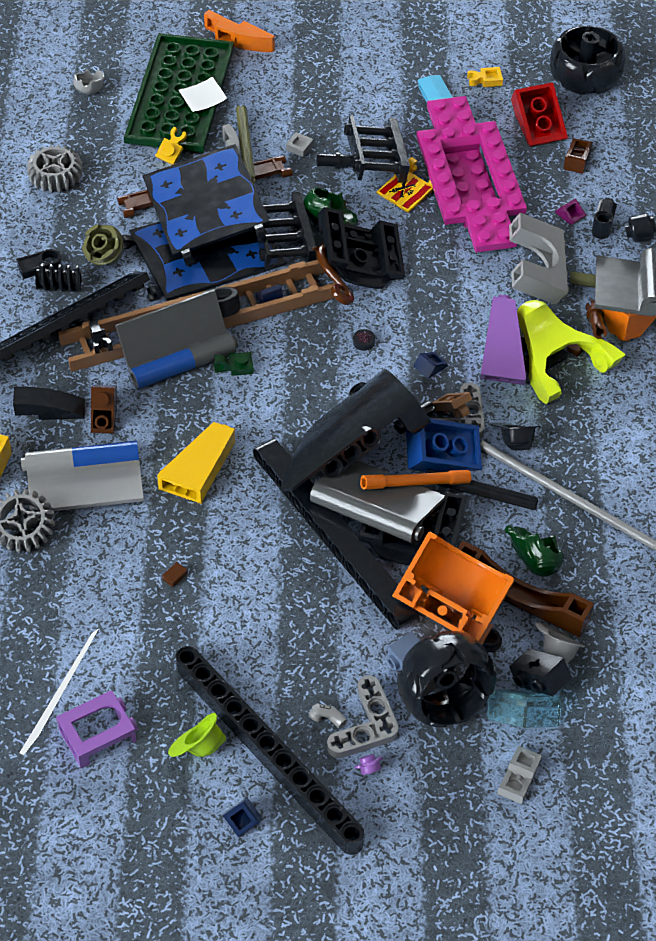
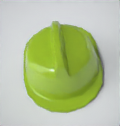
[168,713,226,757]

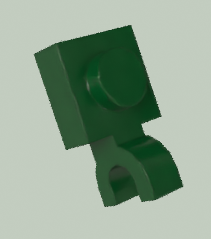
[214,352,254,376]

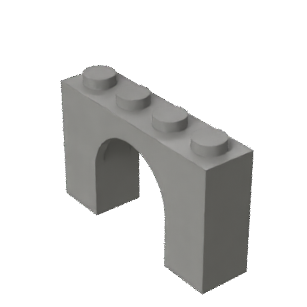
[509,213,569,304]

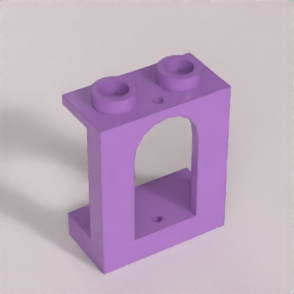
[56,690,138,768]

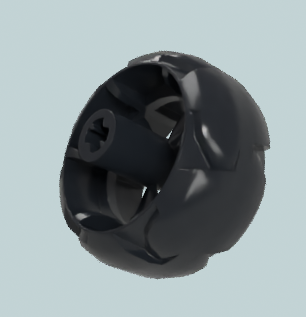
[550,26,626,94]
[397,631,497,728]

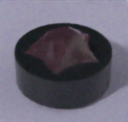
[353,329,375,351]

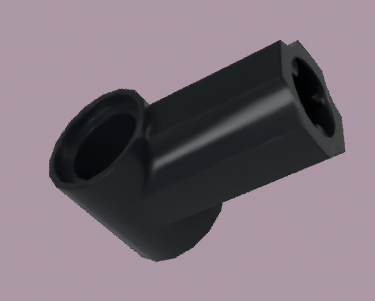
[592,197,617,239]

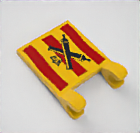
[376,157,434,213]

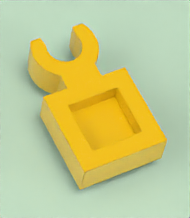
[467,67,503,87]
[155,127,187,165]

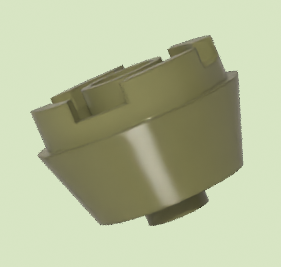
[82,224,124,265]

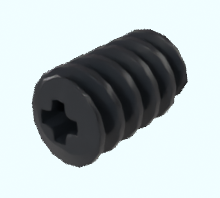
[35,263,82,292]

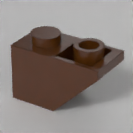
[91,385,117,433]

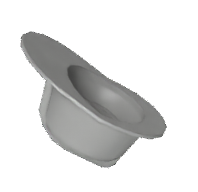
[535,622,585,665]

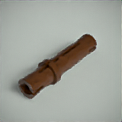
[585,300,608,339]

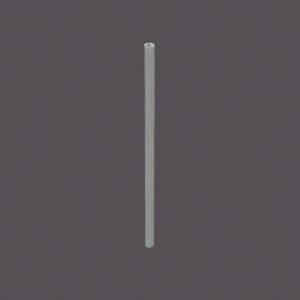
[480,441,656,551]

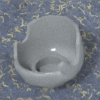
[73,69,105,95]

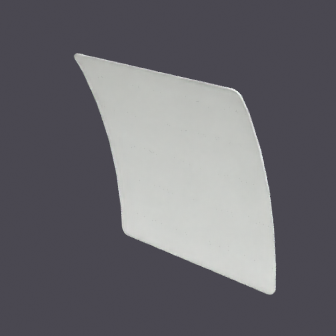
[179,77,227,112]

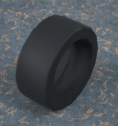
[201,287,241,318]

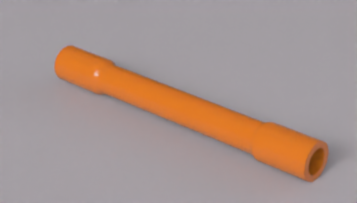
[360,470,471,490]

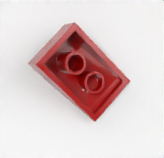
[511,82,568,147]

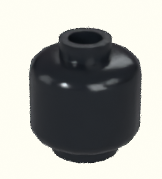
[625,213,656,243]

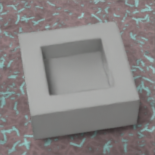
[286,132,314,157]

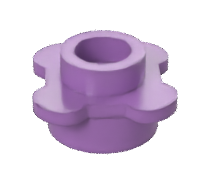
[355,754,383,775]

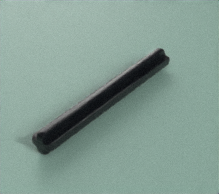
[426,469,538,510]

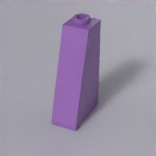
[481,295,526,385]

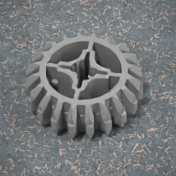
[27,144,83,193]
[0,489,55,553]

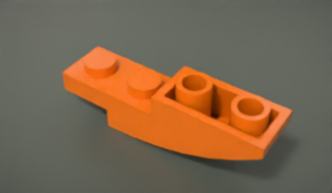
[204,10,275,52]

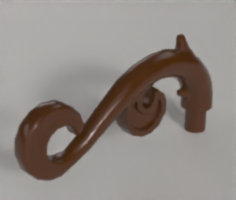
[312,244,355,306]

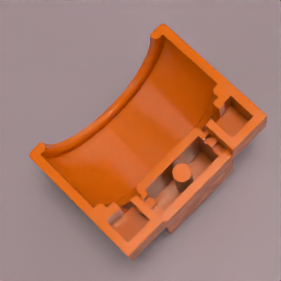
[392,532,515,644]

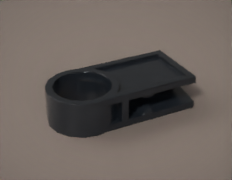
[16,249,62,279]

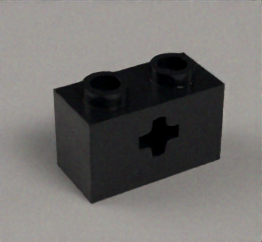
[509,648,572,696]

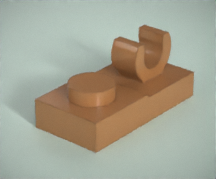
[432,392,472,418]

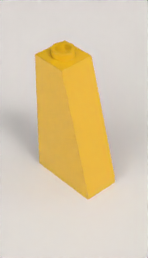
[157,422,235,504]

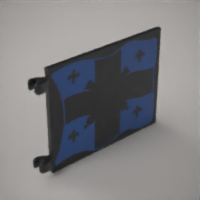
[142,144,270,266]
[122,221,286,302]

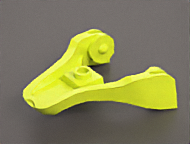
[517,300,626,404]

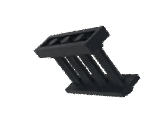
[344,115,410,183]
[255,192,316,270]

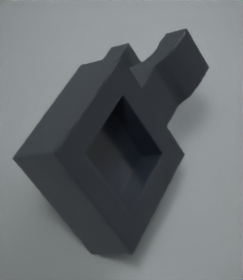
[89,320,113,354]

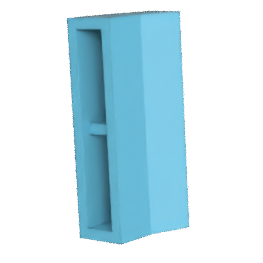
[418,75,453,103]

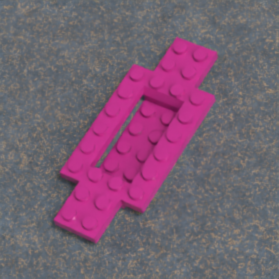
[416,96,527,253]

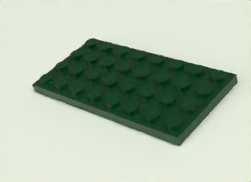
[124,33,234,153]

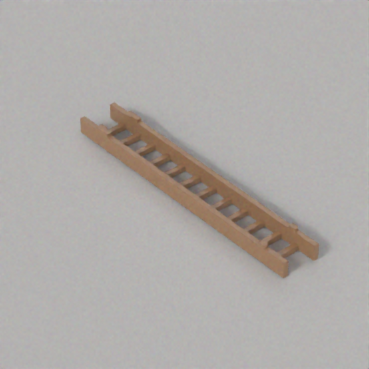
[58,260,341,372]

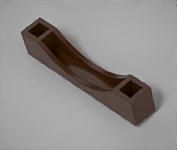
[458,541,594,638]

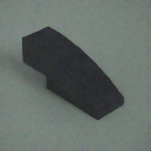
[13,386,85,420]

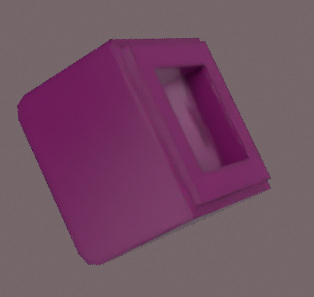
[555,198,587,225]

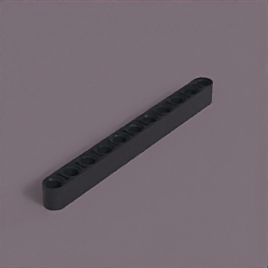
[253,438,419,630]
[176,646,364,855]

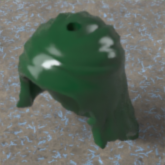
[303,187,358,226]
[505,525,565,577]

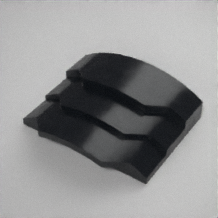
[318,207,405,289]
[359,491,468,565]

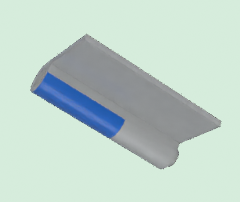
[21,440,144,512]

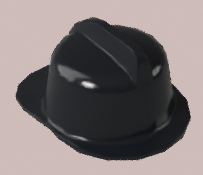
[488,422,540,451]

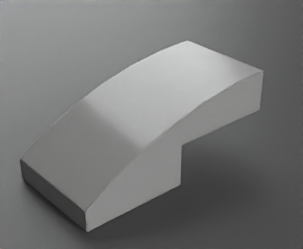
[222,123,240,153]
[497,746,542,804]

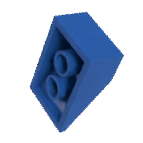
[406,418,482,472]

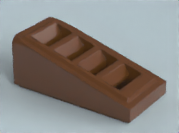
[564,138,593,174]

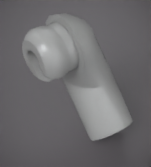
[309,703,348,729]

